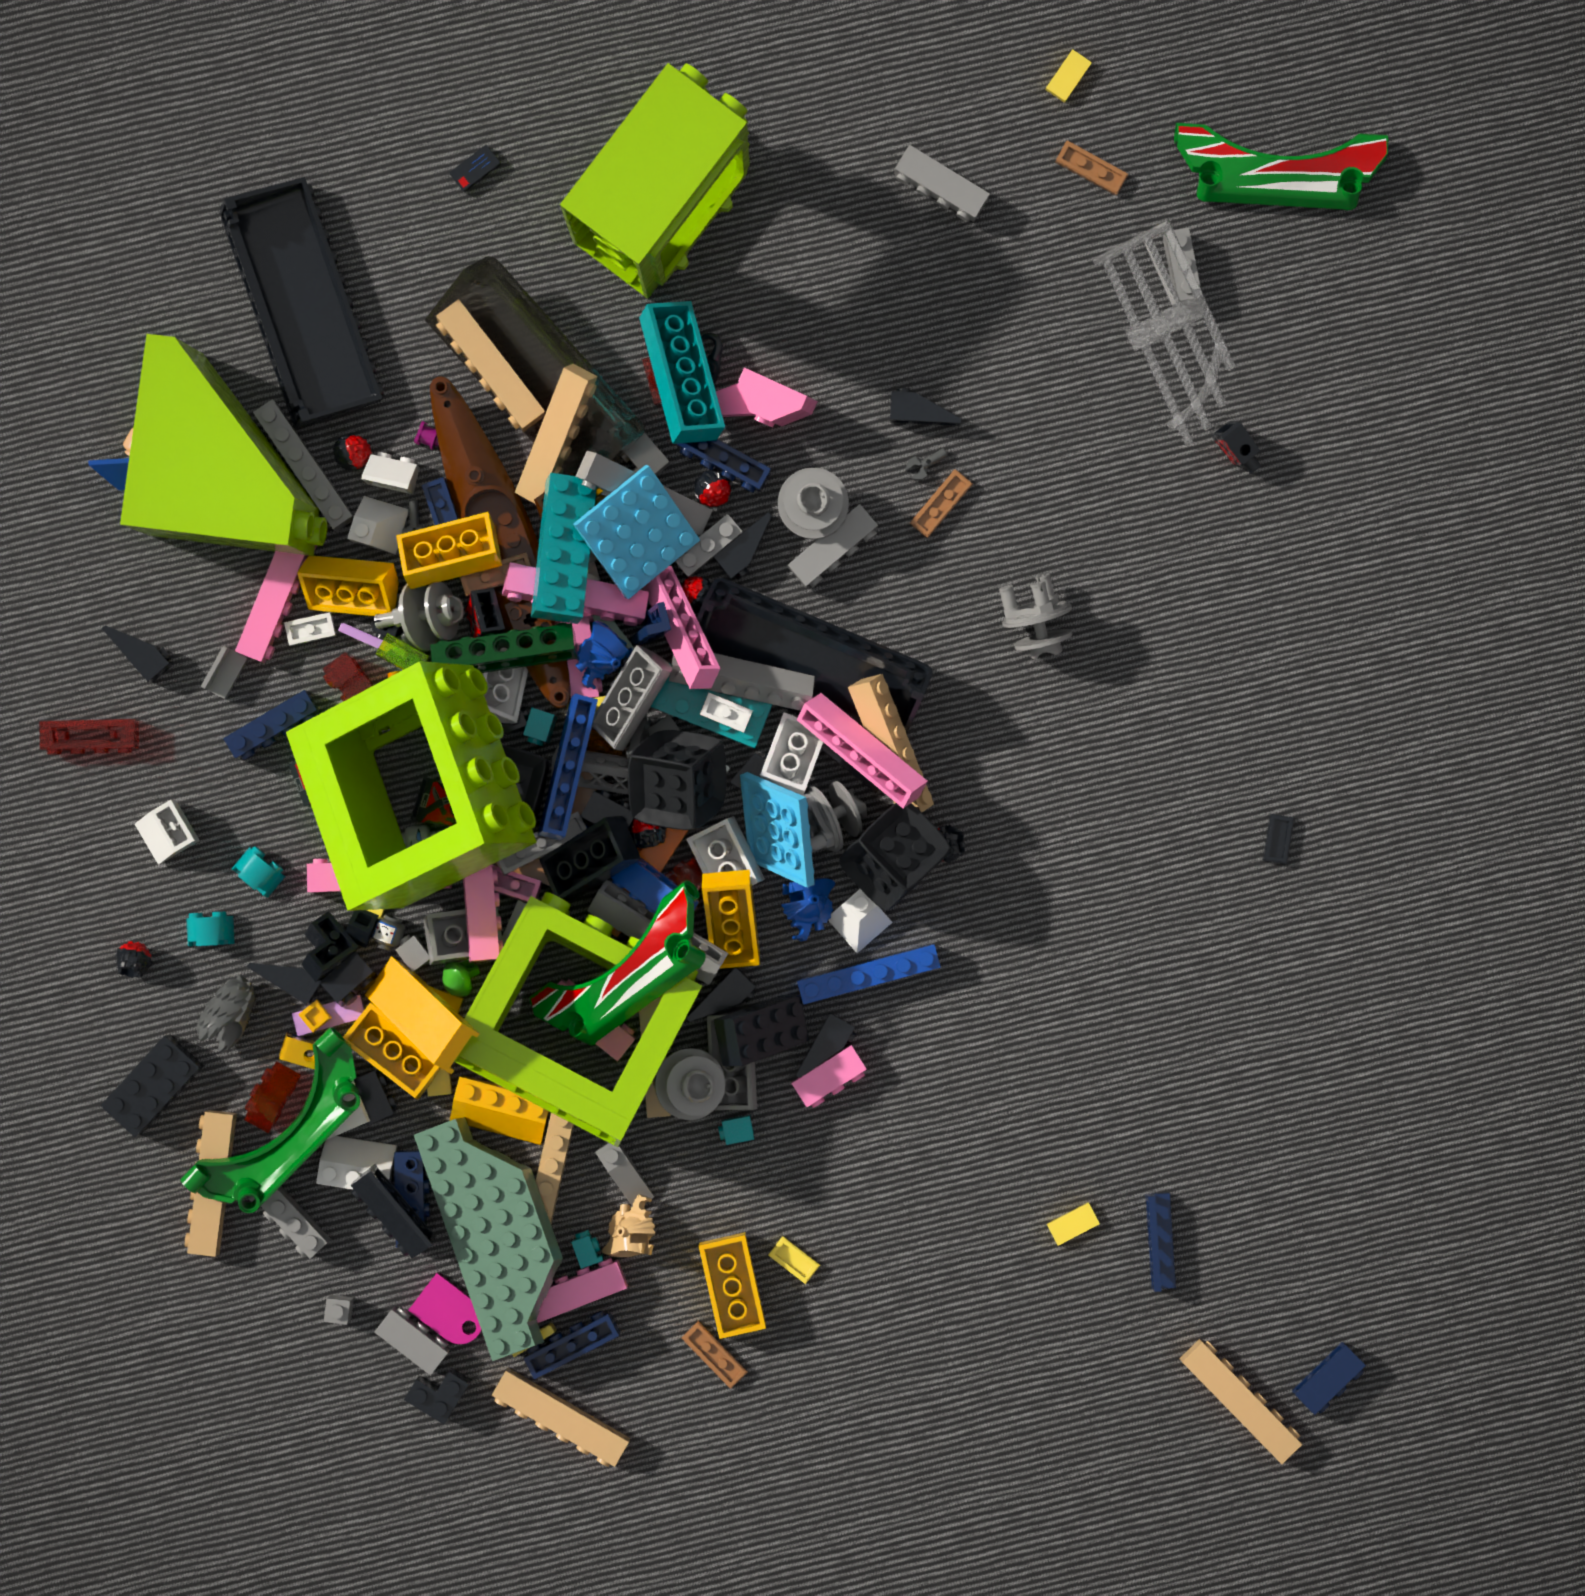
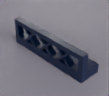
[422,477,459,525]
[630,602,671,646]
[1145,1192,1176,1292]

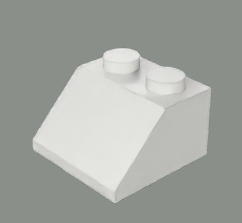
[361,452,419,494]

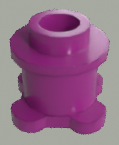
[414,421,439,450]

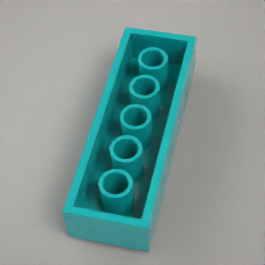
[639,301,725,444]
[531,472,597,624]
[650,663,772,749]

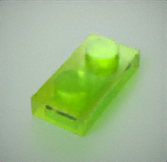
[375,633,429,670]

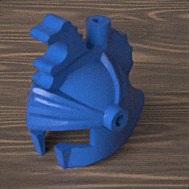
[575,621,633,689]
[781,878,835,942]

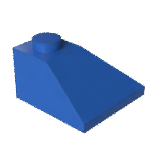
[88,458,129,493]

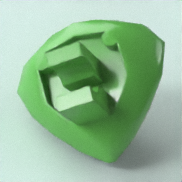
[442,960,480,997]

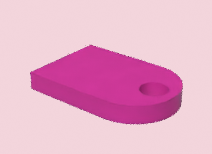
[408,1272,481,1344]

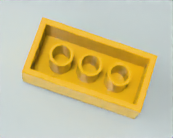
[396,512,502,589]
[702,870,760,969]
[699,1232,766,1339]

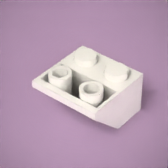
[135,800,200,865]

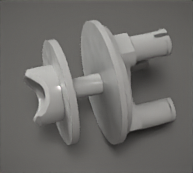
[778,468,849,539]
[999,573,1072,660]
[374,582,464,651]
[802,781,867,853]
[653,1048,725,1120]

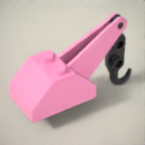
[701,333,818,428]

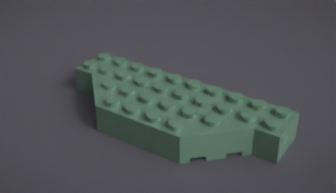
[414,1117,563,1361]

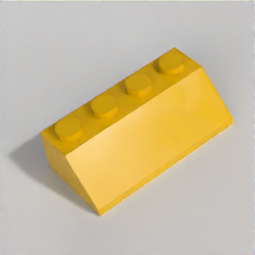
[297,556,399,616]
[343,1003,440,1100]
[450,1075,550,1145]

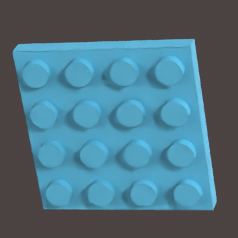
[573,465,700,599]
[740,772,815,888]

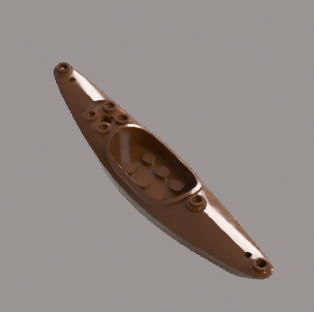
[430,376,571,708]

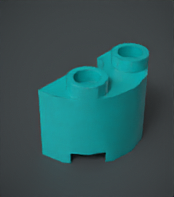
[232,846,286,898]
[186,911,235,946]

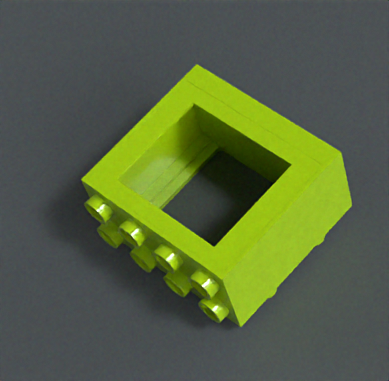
[560,63,750,299]
[286,661,537,911]
[454,892,702,1148]

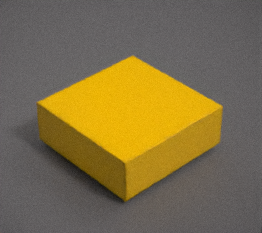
[298,999,332,1033]

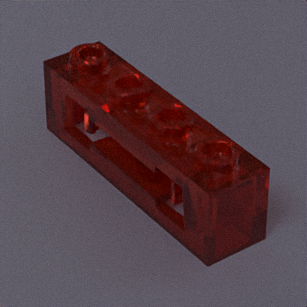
[39,719,139,755]

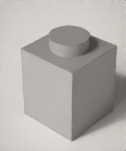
[396,935,429,972]
[324,1295,354,1325]

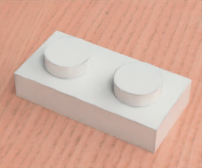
[284,612,336,646]
[700,693,753,733]

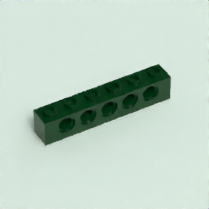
[430,622,577,673]

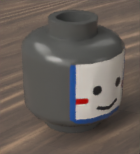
[372,914,406,951]

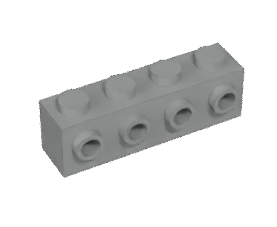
[894,145,990,222]
[788,504,878,588]
[247,1186,331,1259]

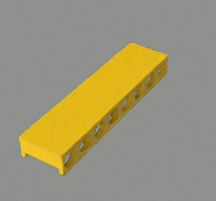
[365,956,479,1074]

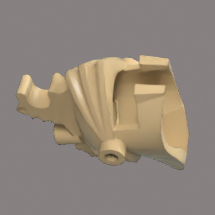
[602,1195,655,1257]

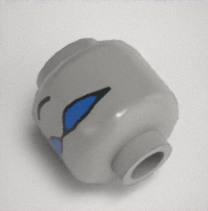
[401,824,435,848]

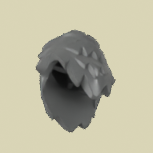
[197,974,257,1052]

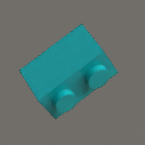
[523,708,558,746]

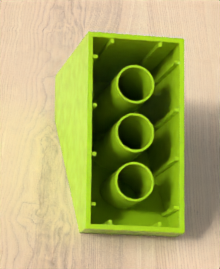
[120,334,327,556]

